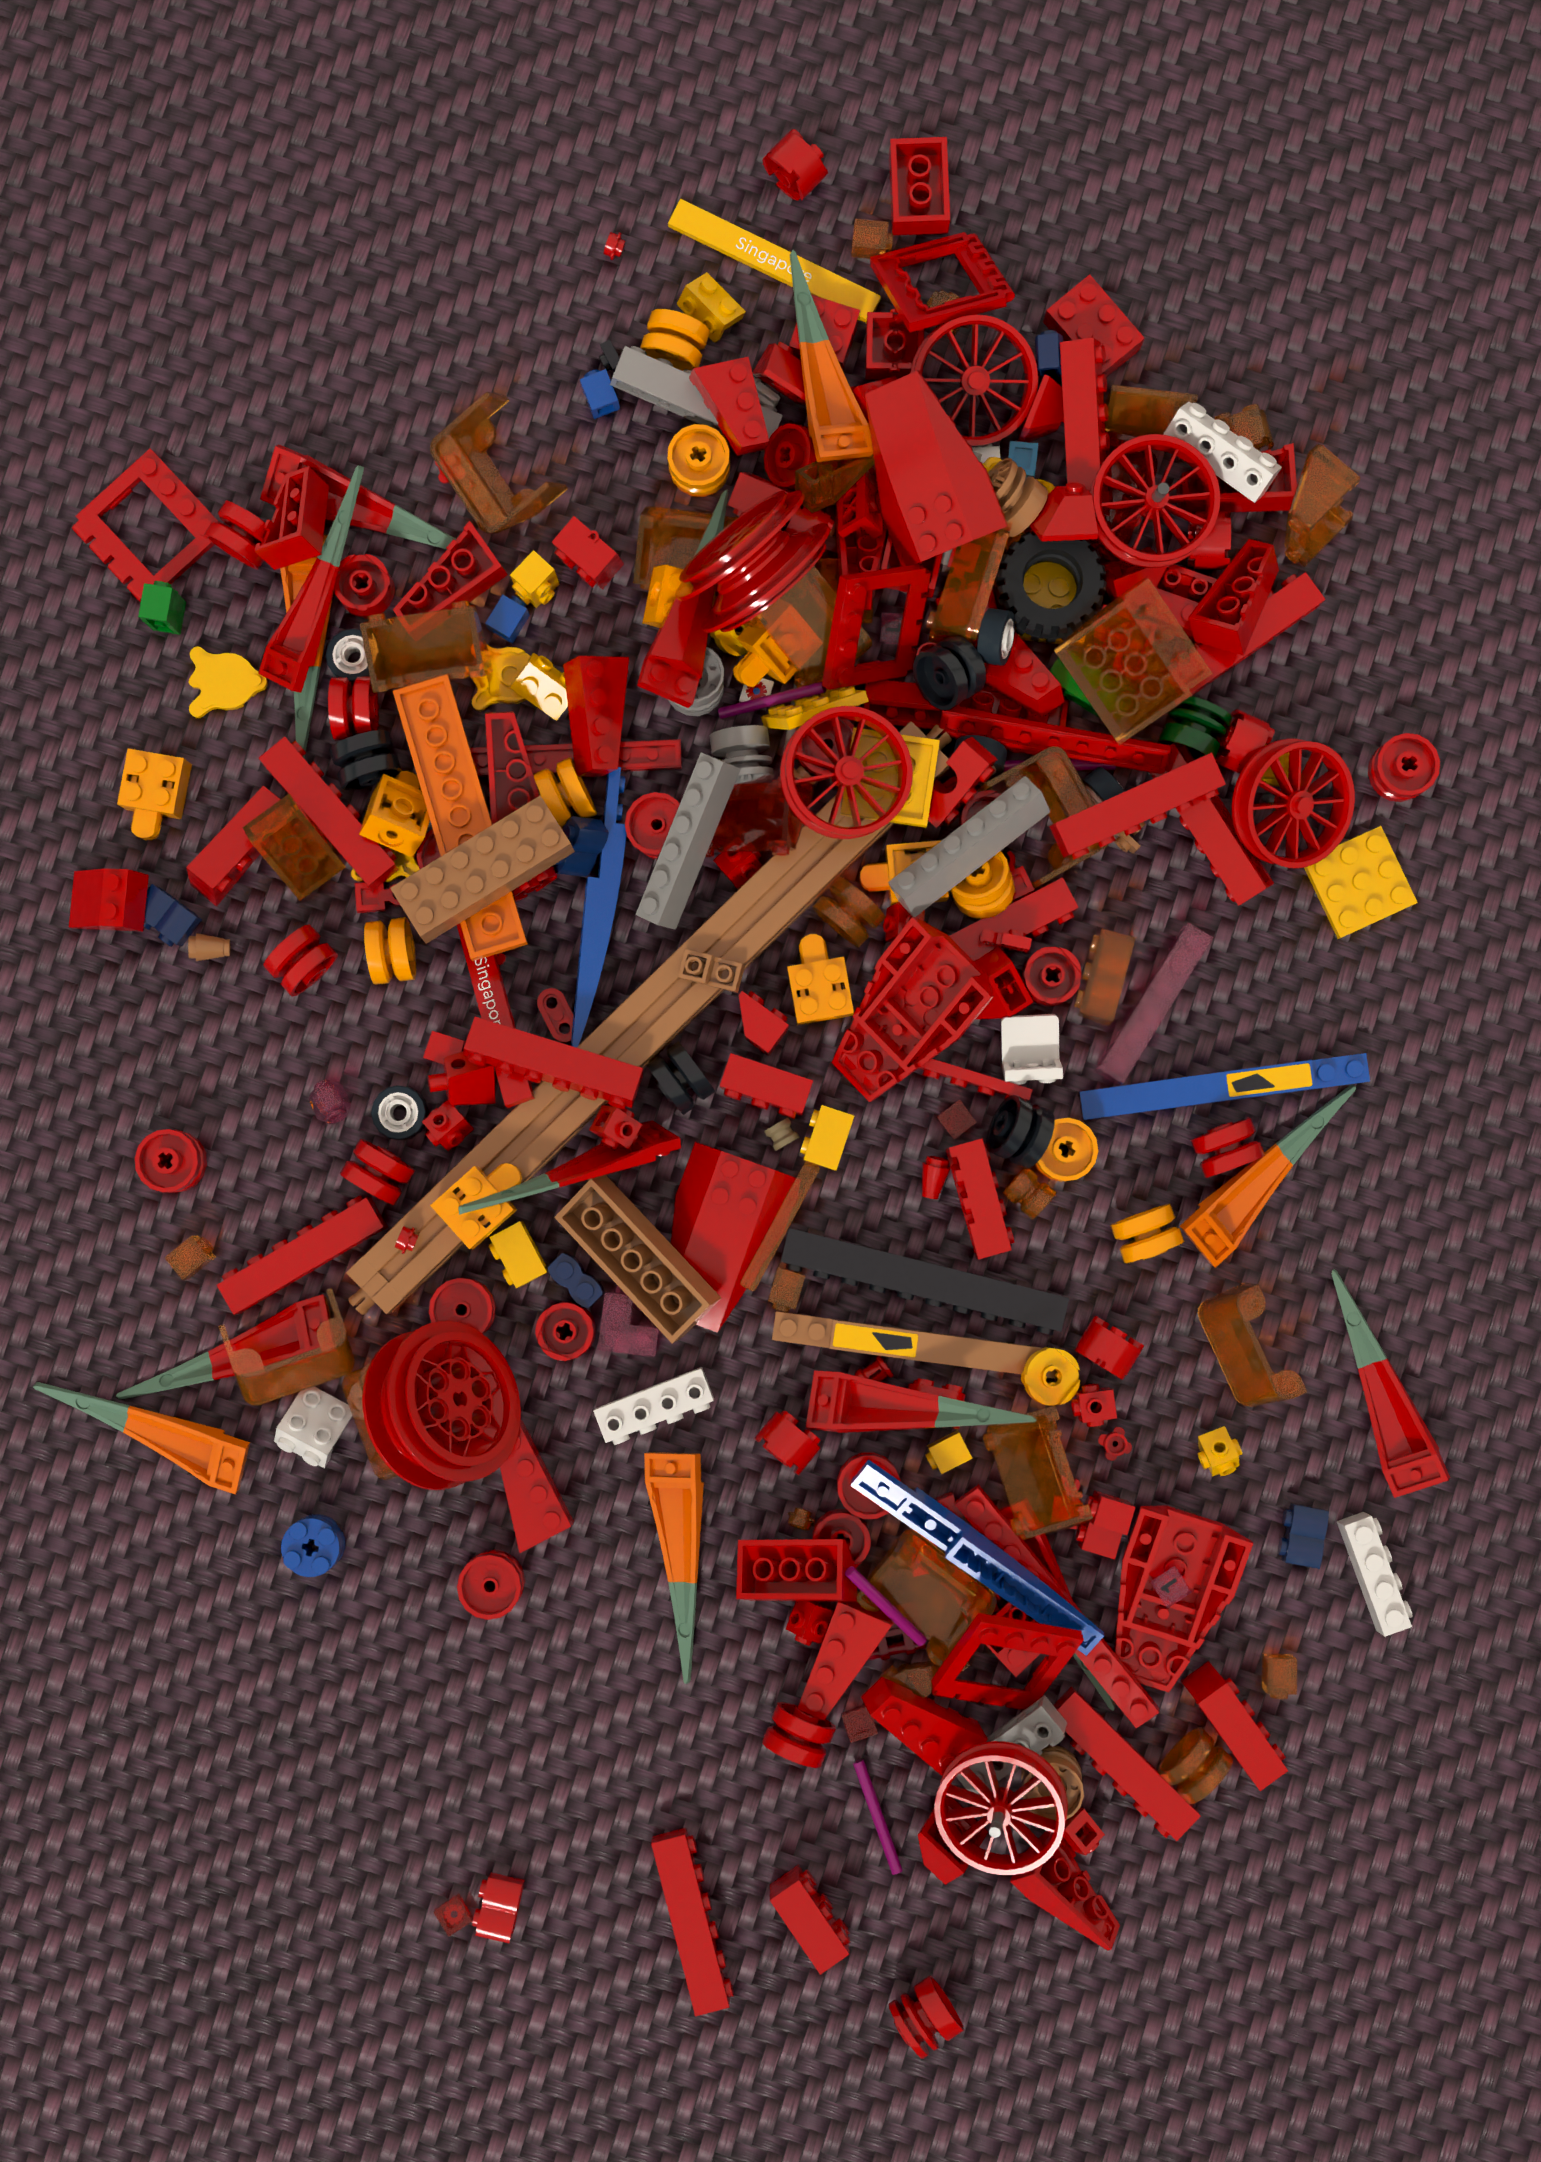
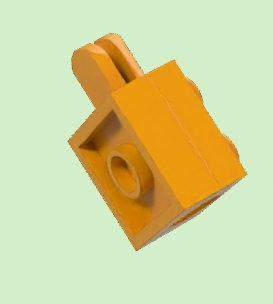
[642,565,717,628]
[733,599,823,687]
[117,749,192,841]
[359,771,430,857]
[859,840,949,906]
[787,934,854,1026]
[430,1163,522,1249]

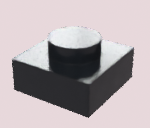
[599,339,620,375]

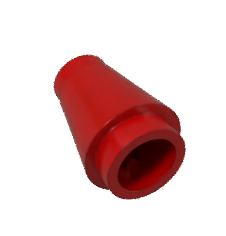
[922,1156,950,1199]

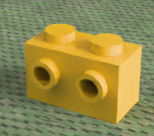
[510,550,559,608]
[800,1105,854,1171]
[489,1221,549,1288]

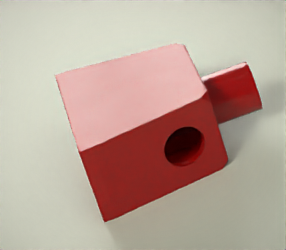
[428,1052,495,1105]

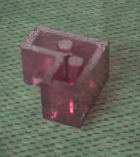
[598,1291,660,1357]

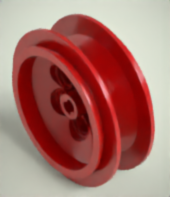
[675,490,831,633]
[362,1321,521,1490]

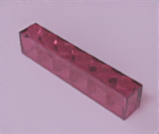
[1094,923,1213,1086]

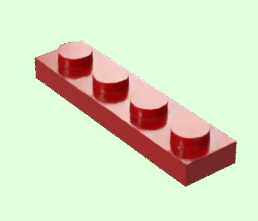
[918,1059,1033,1101]

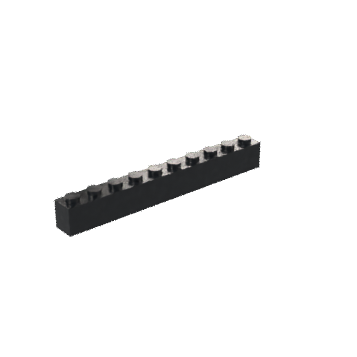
[781,1228,1069,1335]

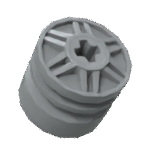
[668,647,724,716]
[709,725,774,787]

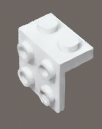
[1001,1014,1063,1085]
[274,1384,354,1468]

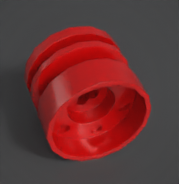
[889,1975,964,2059]

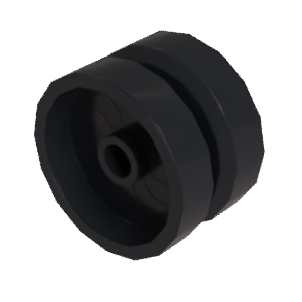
[913,635,986,710]
[329,730,402,790]
[646,1041,716,1115]
[986,1095,1055,1169]

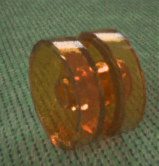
[812,877,886,948]
[1158,1727,1233,1804]

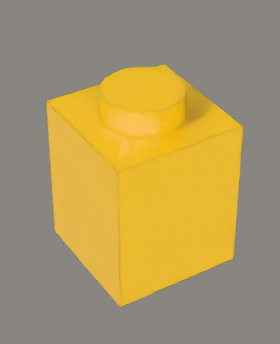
[925,1430,973,1474]

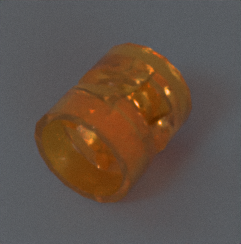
[1002,1167,1056,1220]

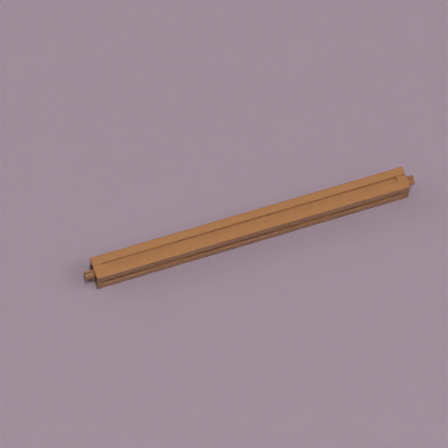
[346,721,952,1315]

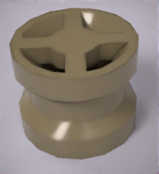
[764,1117,800,1151]

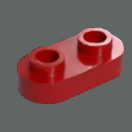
[537,988,574,1043]

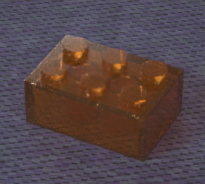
[242,793,346,901]

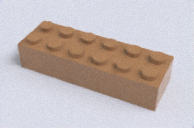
[390,796,575,944]
[554,1175,721,1344]

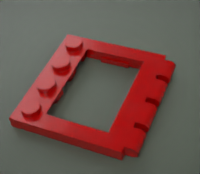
[870,232,1015,333]
[72,448,219,603]
[822,564,931,690]
[931,1613,1084,1710]

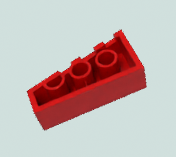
[1176,443,1298,514]
[393,521,508,640]
[1188,539,1279,656]
[563,656,629,777]
[485,711,540,824]
[500,1420,574,1553]
[797,1600,894,1721]
[1181,1661,1288,1791]

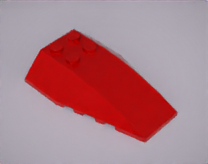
[865,370,1008,567]
[832,917,994,1102]
[671,1142,802,1333]
[1115,1505,1253,1693]

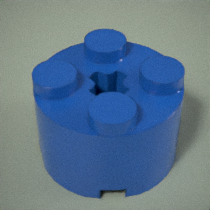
[281,1514,345,1577]

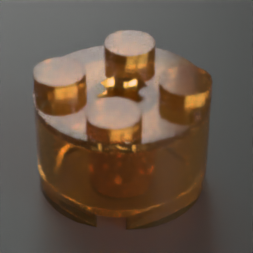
[1214,404,1274,451]

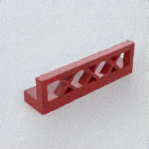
[838,454,883,539]

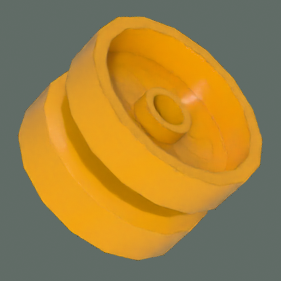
[640,309,710,371]
[667,424,730,497]
[534,757,597,829]
[950,851,1015,919]
[364,917,416,985]
[1035,1118,1098,1182]
[1110,1204,1185,1263]

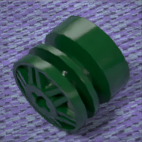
[1158,695,1232,760]

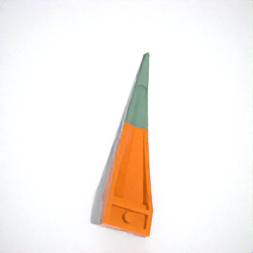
[790,250,873,462]
[280,535,334,759]
[1180,1084,1356,1268]
[33,1382,250,1495]
[644,1452,704,1684]

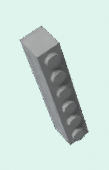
[610,346,783,452]
[635,753,741,930]
[888,776,1050,917]

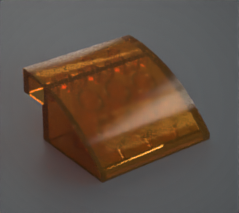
[1054,576,1213,745]

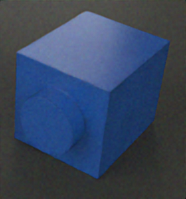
[580,369,620,419]
[485,595,530,644]

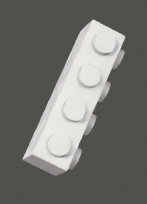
[1163,402,1282,503]
[593,1367,714,1445]
[1337,1512,1413,1637]

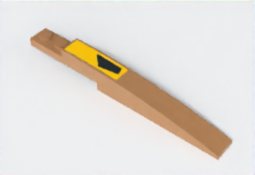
[772,1311,1057,1379]

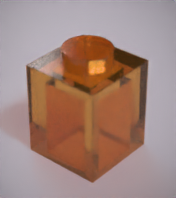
[851,219,893,259]
[165,1235,216,1280]
[768,1267,805,1313]
[1262,1653,1297,1699]

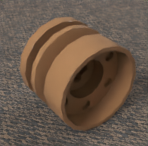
[988,458,1048,537]
[1021,1745,1084,1821]

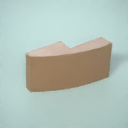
[678,949,745,993]

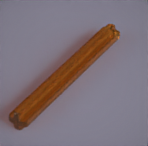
[740,1161,820,1291]

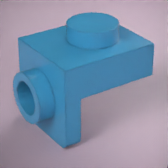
[1008,441,1038,478]

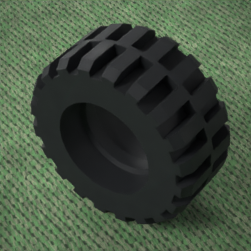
[994,531,1107,643]

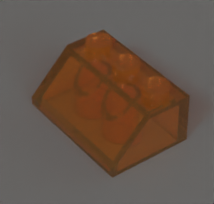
[1105,385,1198,442]
[1074,929,1136,1026]

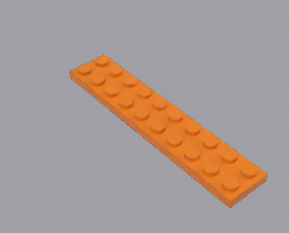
[393,674,528,961]

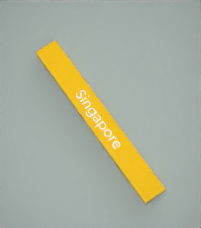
[668,199,881,323]

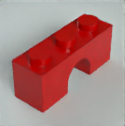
[928,737,998,828]

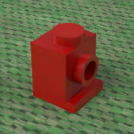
[1063,1807,1105,1856]

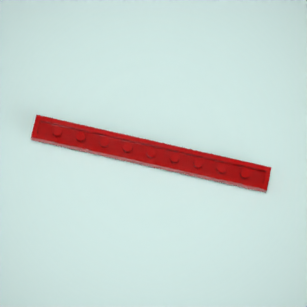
[955,1484,1159,1728]

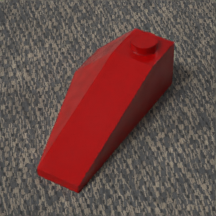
[1010,1830,1120,1951]

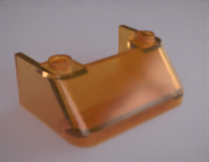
[430,392,568,534]
[926,529,1010,646]
[977,746,1109,888]
[219,1288,355,1405]

